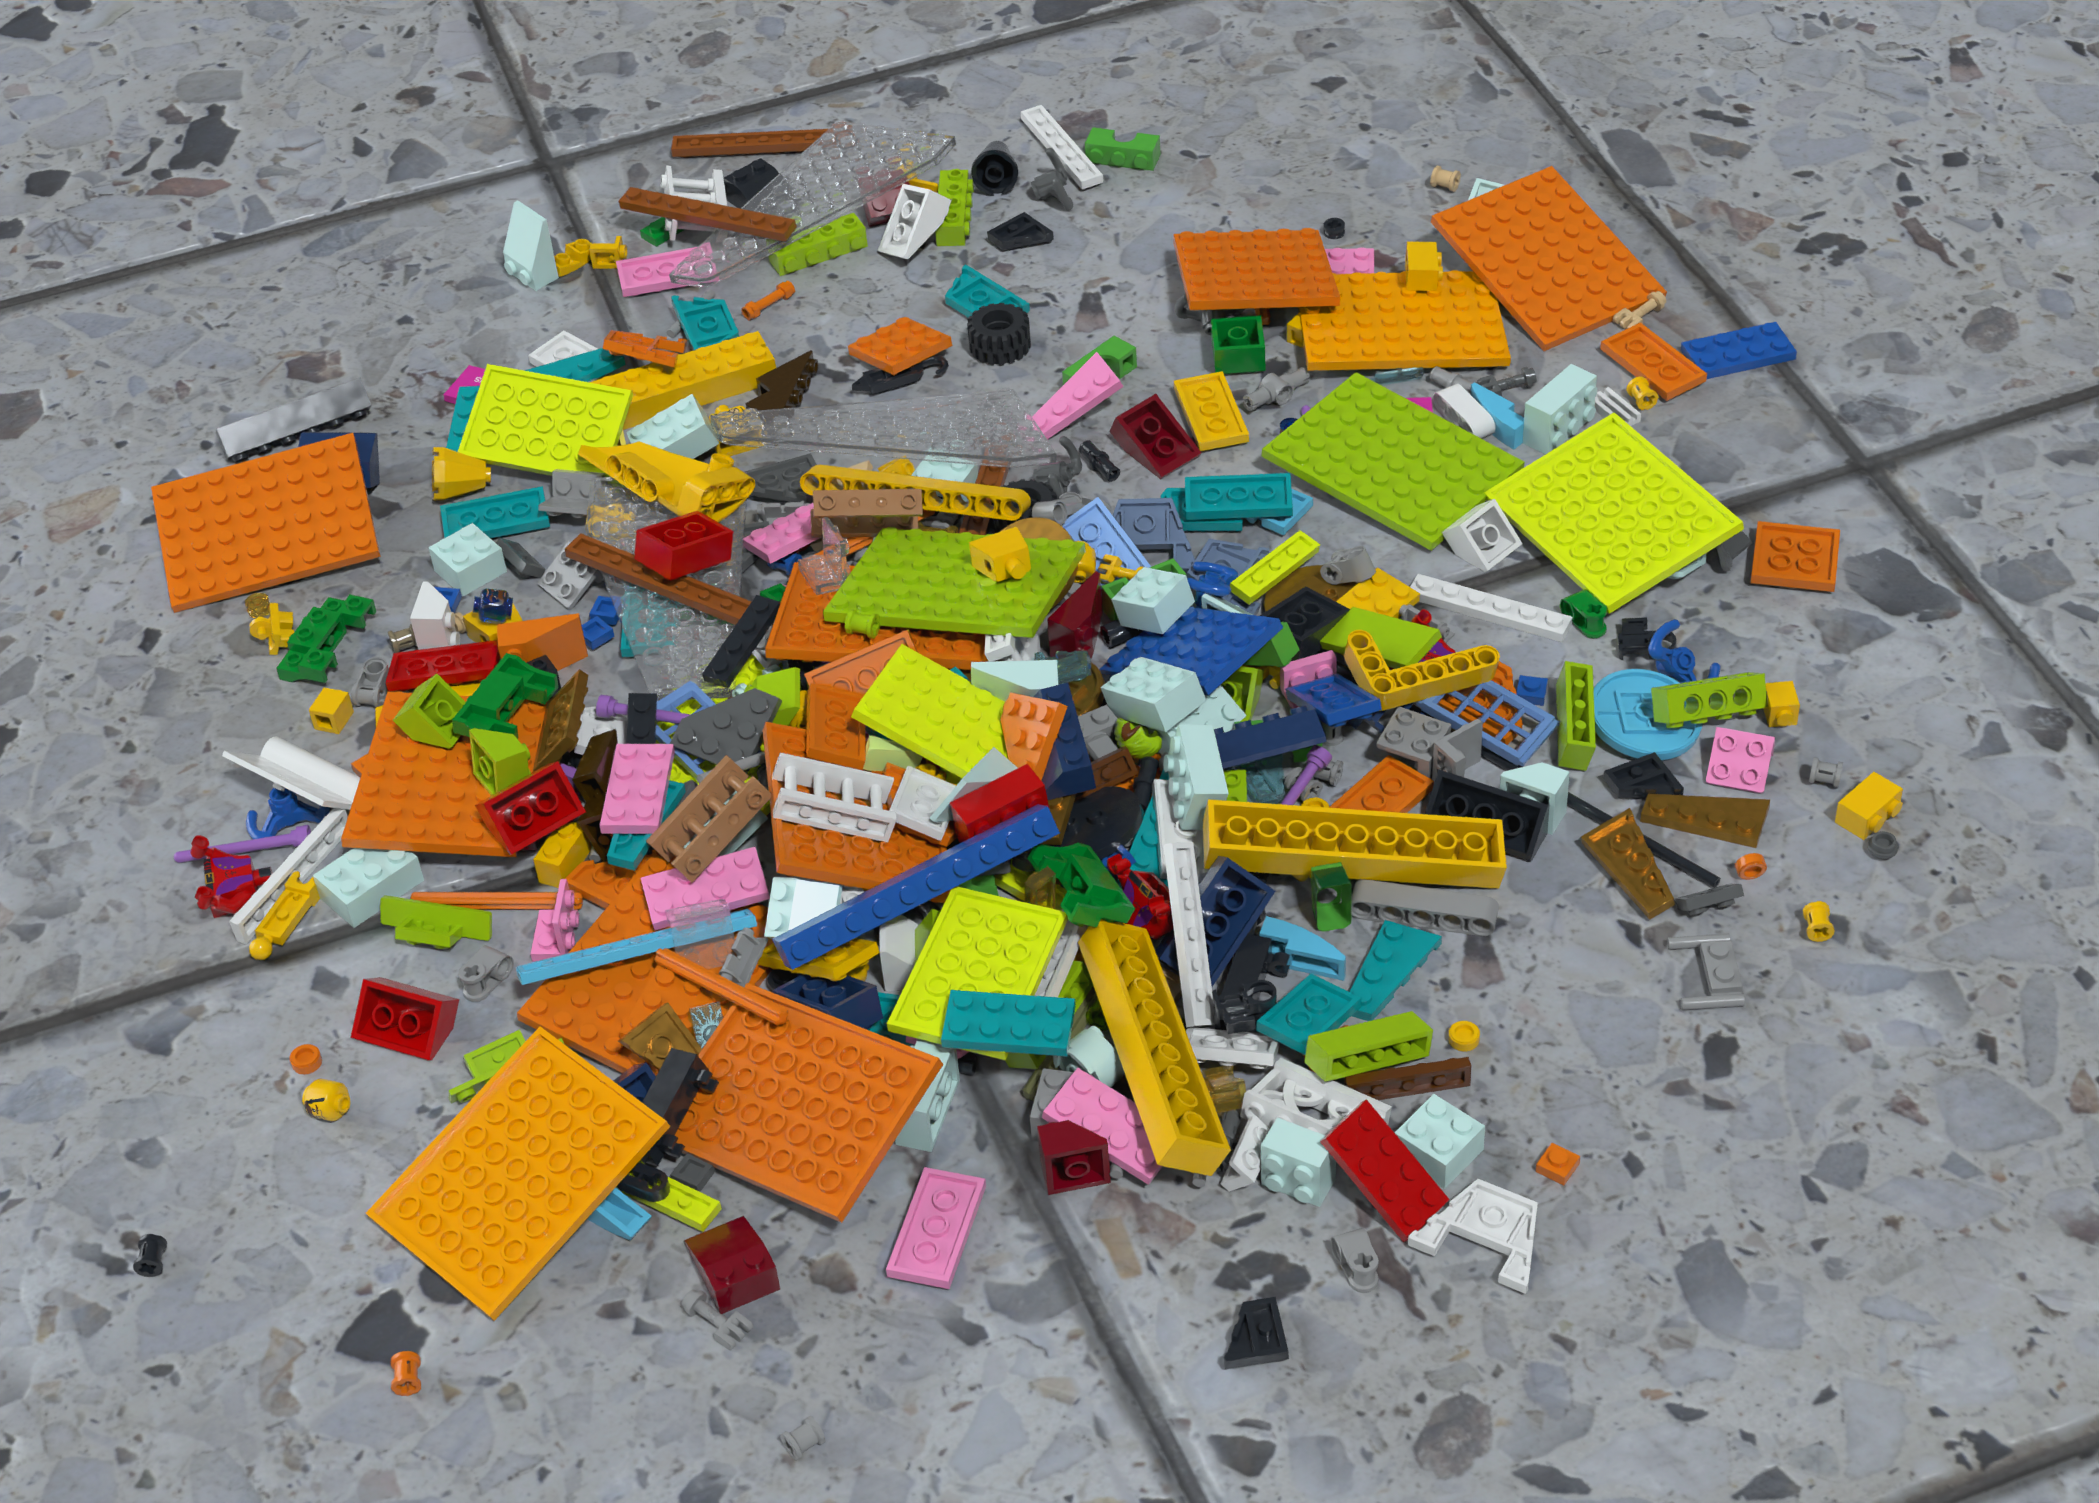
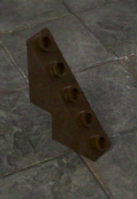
[745,350,819,446]
[572,729,618,862]

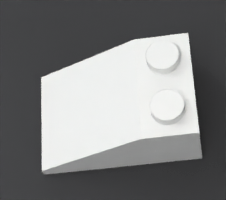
[878,184,951,260]

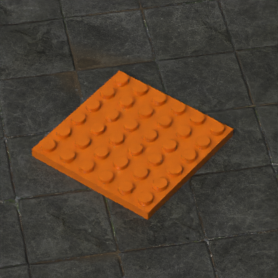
[1173,228,1340,310]

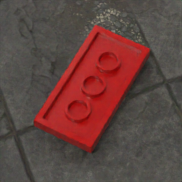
[386,640,500,691]
[1320,1099,1450,1242]

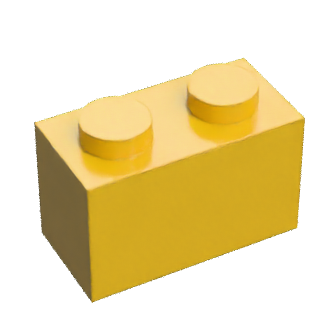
[1405,241,1443,291]
[1835,772,1903,840]
[533,822,591,888]

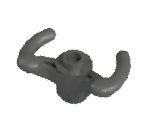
[1031,148,1073,210]
[1175,293,1245,335]
[1033,436,1082,499]

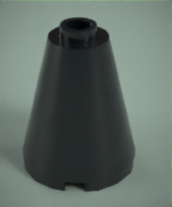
[971,141,1018,195]

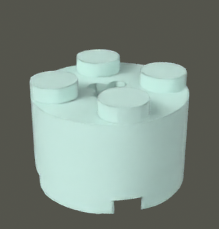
[1053,1026,1124,1088]

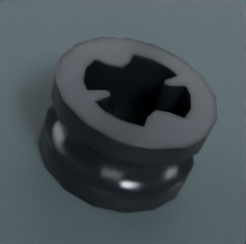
[1323,218,1345,239]

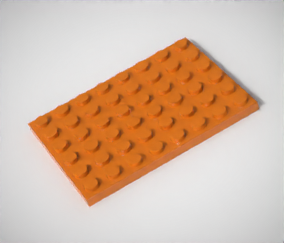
[1431,166,1667,351]
[151,433,381,613]
[765,562,989,671]
[341,691,549,857]
[763,722,951,903]
[517,853,774,1076]
[675,983,943,1223]

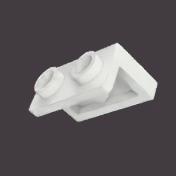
[1220,1115,1270,1192]

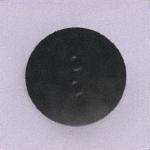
[1032,786,1144,860]

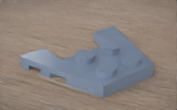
[1112,498,1195,573]
[1186,539,1270,615]

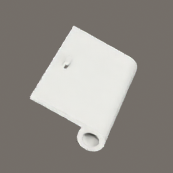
[222,736,360,810]

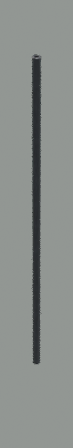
[1317,651,1721,888]

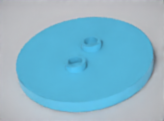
[1594,669,1703,760]

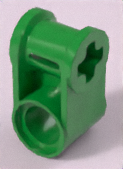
[1560,589,1607,638]

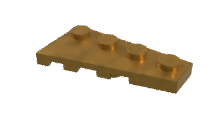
[1640,794,1770,848]
[1581,808,1675,920]

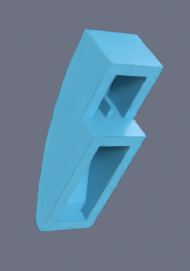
[1471,382,1524,450]
[1259,916,1346,981]
[587,1187,652,1240]

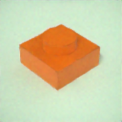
[1536,1143,1580,1186]

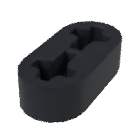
[616,1162,670,1202]

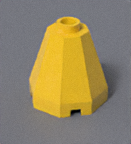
[432,447,491,501]

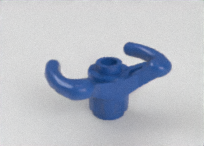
[1187,561,1238,608]
[1648,619,1721,683]
[246,788,331,839]

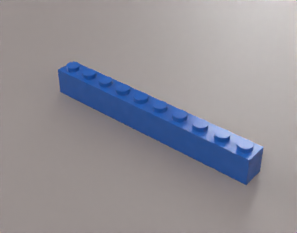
[772,804,1060,970]

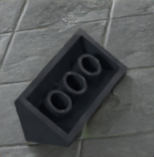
[1425,769,1550,861]

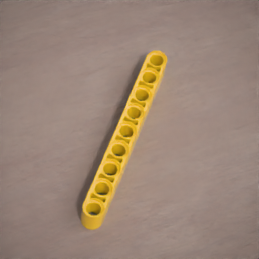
[800,464,1031,521]

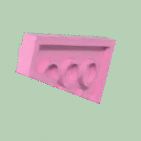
[1024,352,1123,445]

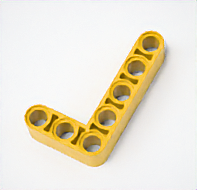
[1344,630,1500,711]

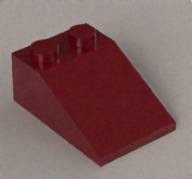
[1110,394,1202,480]
[1047,571,1103,661]
[684,1216,781,1314]

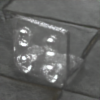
[798,517,850,595]
[665,899,737,969]

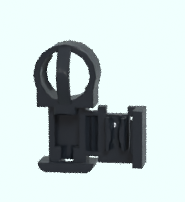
[1618,617,1677,660]
[1212,980,1277,1034]

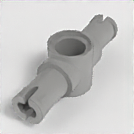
[1243,367,1310,411]

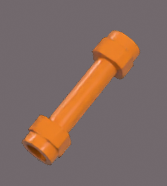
[741,281,795,320]

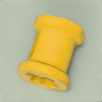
[1626,376,1659,410]
[1803,901,1835,942]

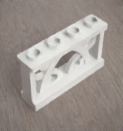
[1241,1058,1392,1136]

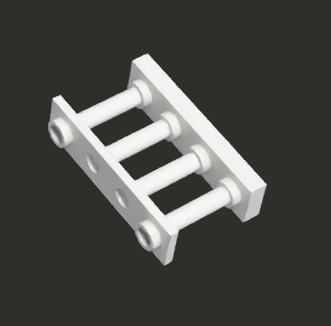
[660,165,729,245]
[985,633,1040,662]
[772,753,897,842]

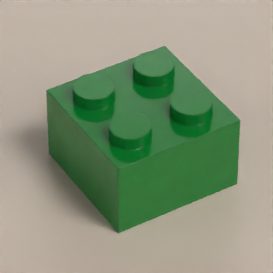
[1211,316,1266,374]

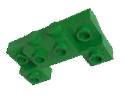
[276,594,377,683]
[452,653,558,739]
[1028,843,1135,928]

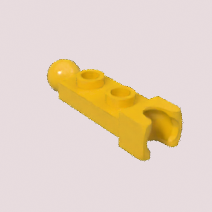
[249,871,320,960]

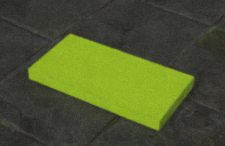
[1320,607,1442,669]

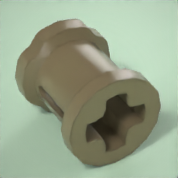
[388,624,418,653]

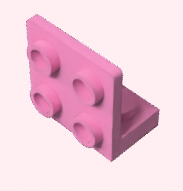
[1280,650,1337,709]
[1706,727,1775,794]
[531,879,579,962]

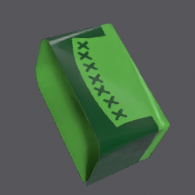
[1311,862,1352,931]

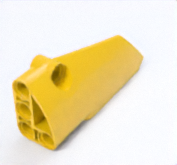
[578,441,755,522]

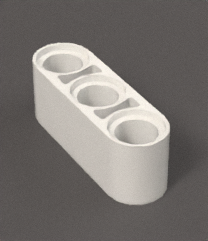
[1433,384,1495,438]

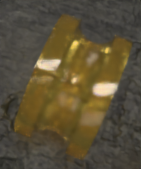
[245,593,270,618]

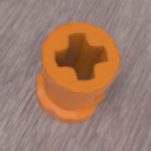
[391,1351,421,1396]

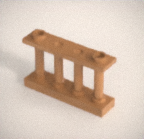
[810,489,923,538]
[646,755,771,883]

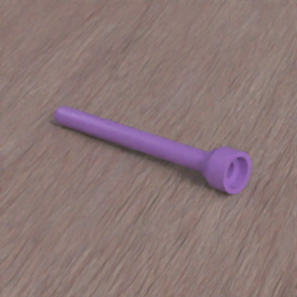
[596,694,690,724]
[1280,745,1332,805]
[174,825,311,863]

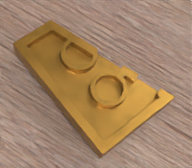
[618,1003,702,1070]

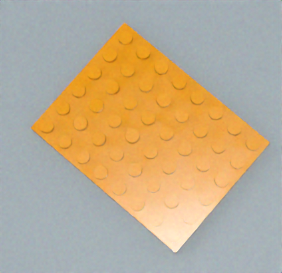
[1297,270,1511,371]
[366,1027,670,1321]

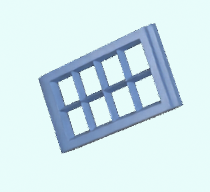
[1417,680,1560,767]
[656,681,763,780]

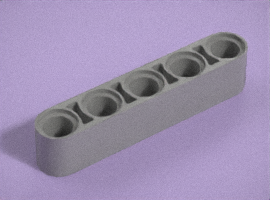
[1351,880,1499,936]

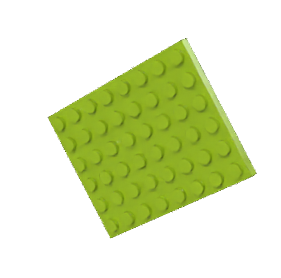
[1261,372,1525,551]
[823,527,1086,638]

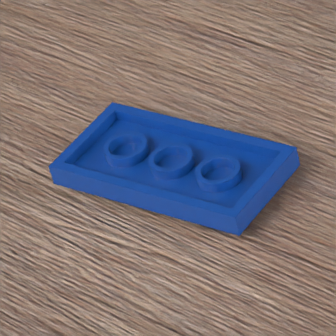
[1681,322,1797,379]
[1285,673,1382,727]

